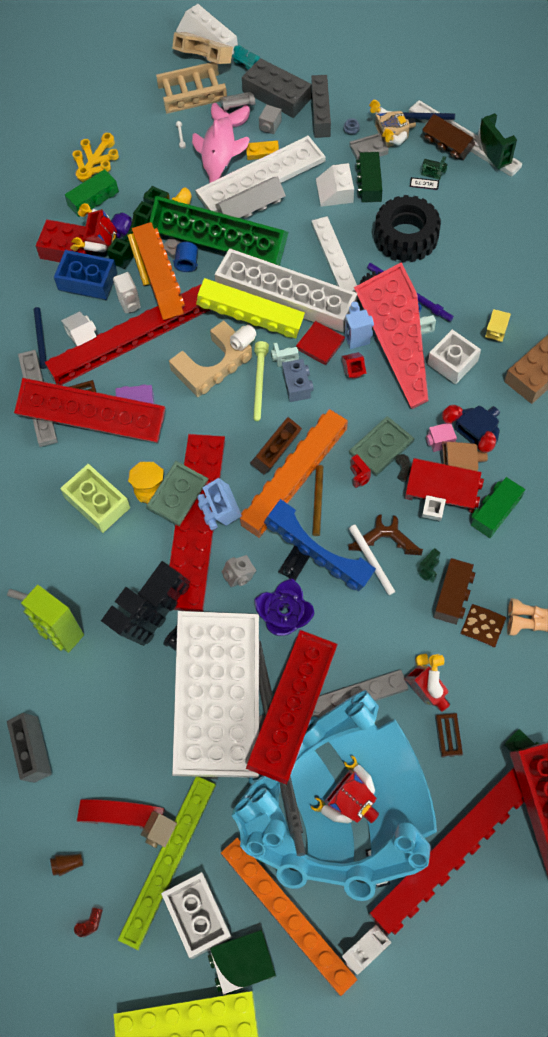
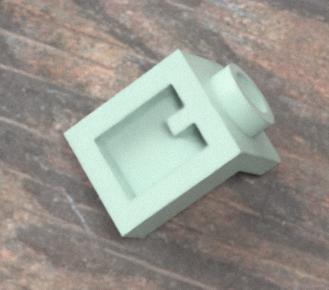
[420,315,436,334]
[271,343,299,367]

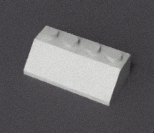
[176,4,238,62]

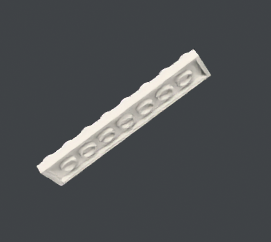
[196,136,325,212]

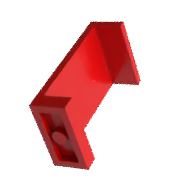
[405,458,484,513]

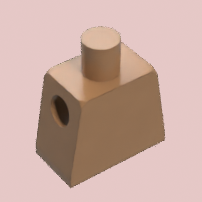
[442,441,488,471]

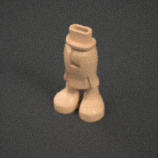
[507,598,548,636]

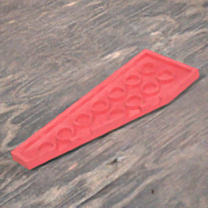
[354,262,429,409]

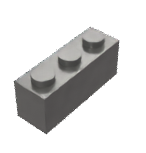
[7,713,52,783]

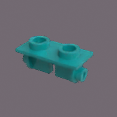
[232,45,260,69]

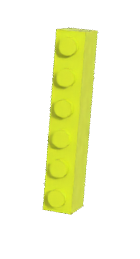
[196,278,305,339]

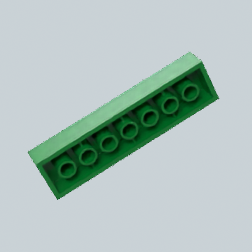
[149,196,289,266]

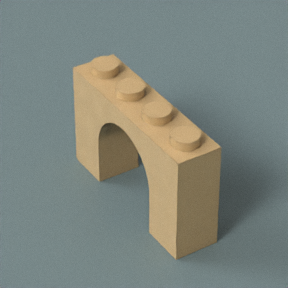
[169,320,252,397]

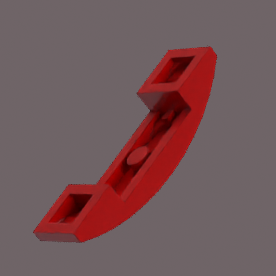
[77,799,164,829]

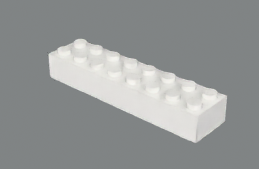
[215,248,357,332]

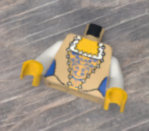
[369,99,416,148]

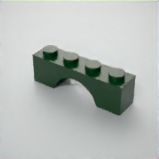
[107,201,153,269]

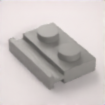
[349,133,389,160]

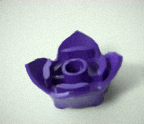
[255,579,315,636]

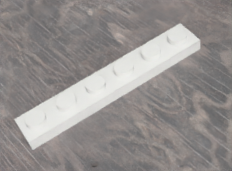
[312,216,359,300]

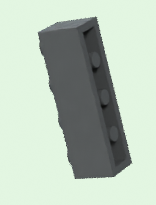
[311,75,331,138]

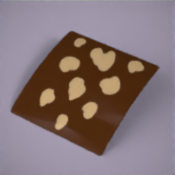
[460,604,506,648]

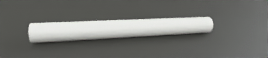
[349,525,396,595]

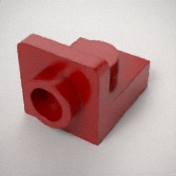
[350,454,371,488]

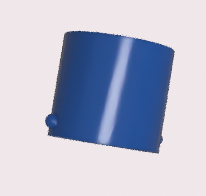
[173,242,198,272]

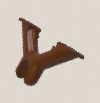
[348,514,423,556]

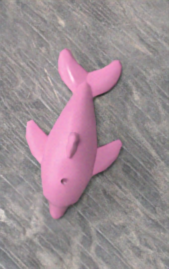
[192,103,250,183]

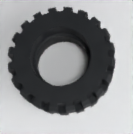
[374,195,441,262]

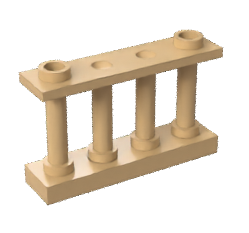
[156,62,227,114]

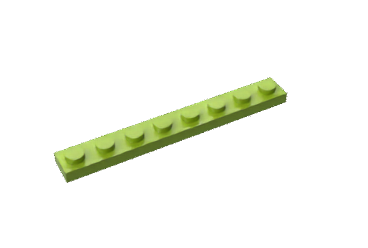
[118,777,216,951]

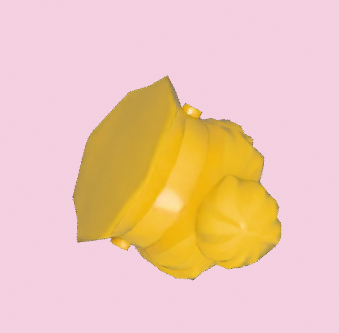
[128,462,164,504]

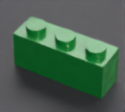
[64,169,119,217]
[471,477,526,538]

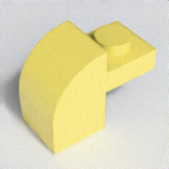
[485,309,511,342]

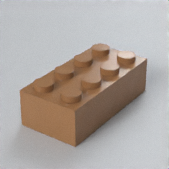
[504,335,548,404]

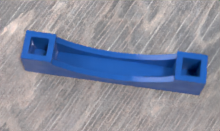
[264,499,376,592]

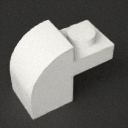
[422,495,446,521]
[342,925,391,975]

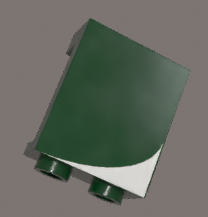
[477,113,517,170]
[208,930,277,995]

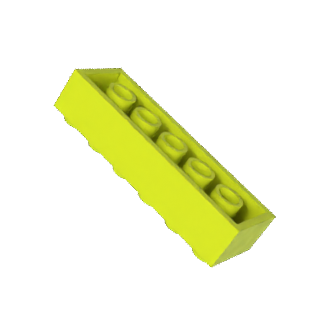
[113,991,259,1037]

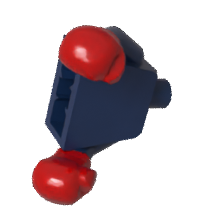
[442,405,500,453]

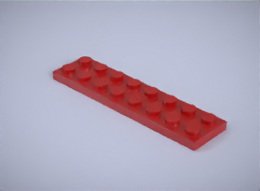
[14,378,166,443]
[246,630,338,785]

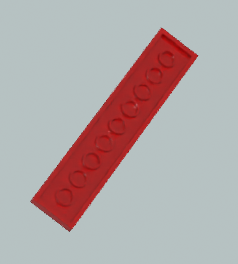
[169,434,225,612]

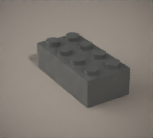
[242,58,312,118]

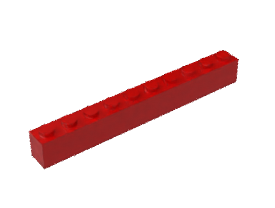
[45,284,210,385]
[369,767,525,936]

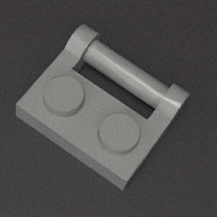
[220,92,255,111]

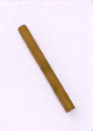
[312,465,324,536]

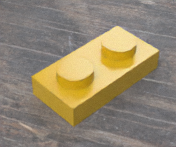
[246,141,279,160]

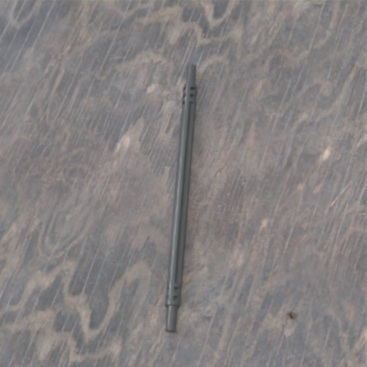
[259,641,306,856]

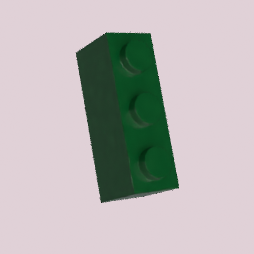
[356,152,383,203]

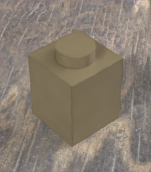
[141,811,177,848]

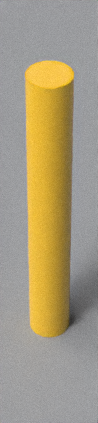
[127,234,150,286]

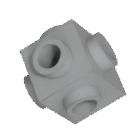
[222,555,256,587]

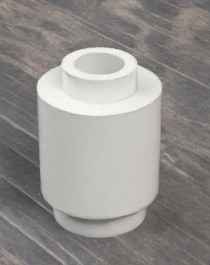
[230,325,256,351]

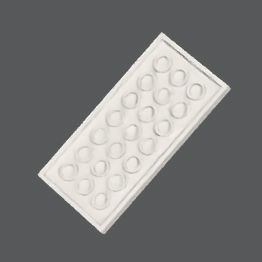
[172,611,259,778]

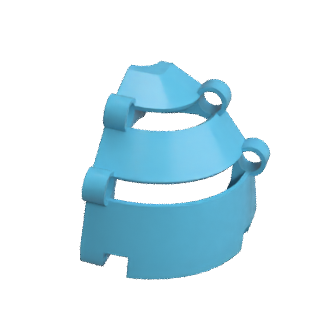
[231,690,437,901]

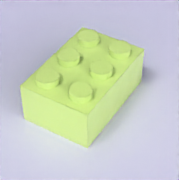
[60,464,130,533]

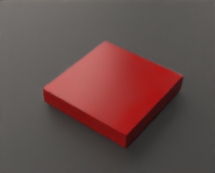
[296,321,345,365]

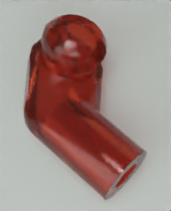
[74,907,103,937]

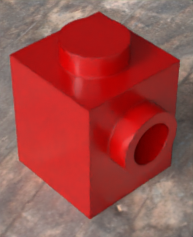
[341,352,367,378]

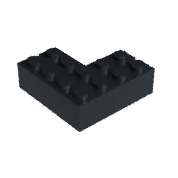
[101,561,191,646]

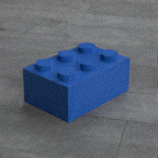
[54,250,117,300]

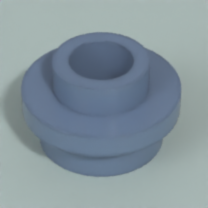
[344,118,360,134]

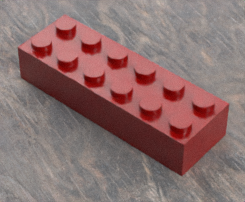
[509,741,548,875]

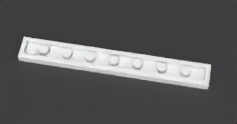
[409,100,522,177]

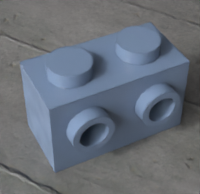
[282,359,314,402]

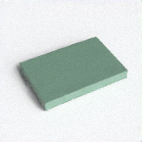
[349,416,415,476]
[146,461,208,527]

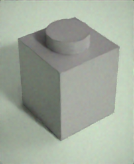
[259,105,282,134]

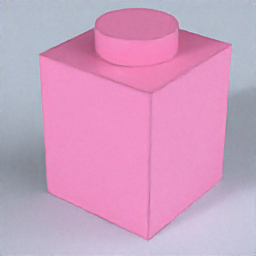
[426,423,457,452]

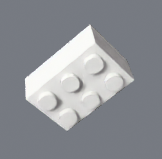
[161,873,232,959]

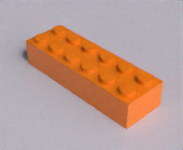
[132,222,185,320]

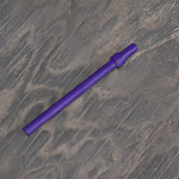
[367,263,454,322]

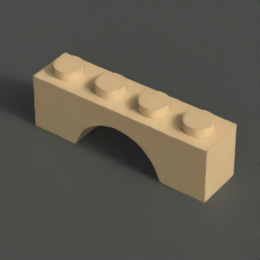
[172,32,233,64]

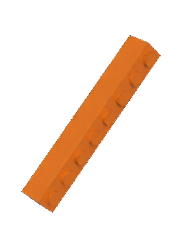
[240,409,348,538]
[221,838,358,997]

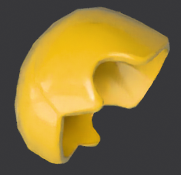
[172,187,192,205]

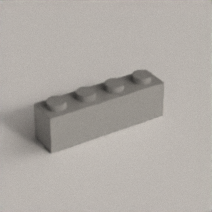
[215,177,286,218]

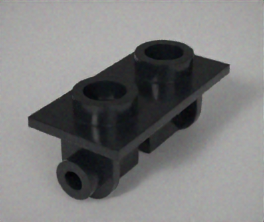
[278,545,310,581]

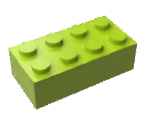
[21,584,84,653]

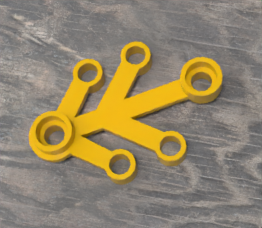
[72,132,119,182]

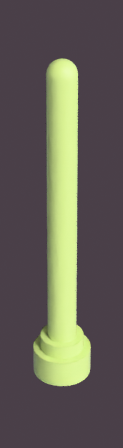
[254,341,269,421]

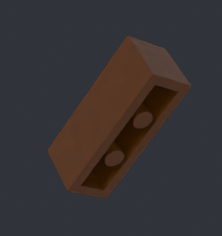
[422,114,475,161]
[250,417,302,475]
[433,558,476,625]

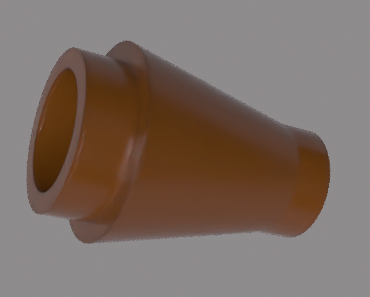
[50,853,83,877]

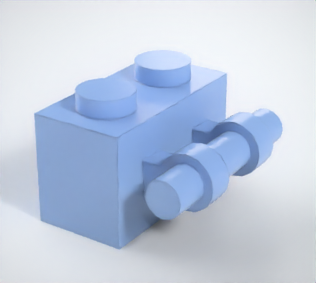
[345,302,374,349]
[197,478,242,530]

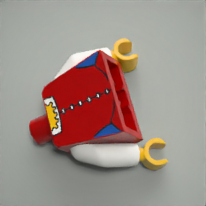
[70,203,117,253]
[404,654,450,712]
[311,756,379,824]

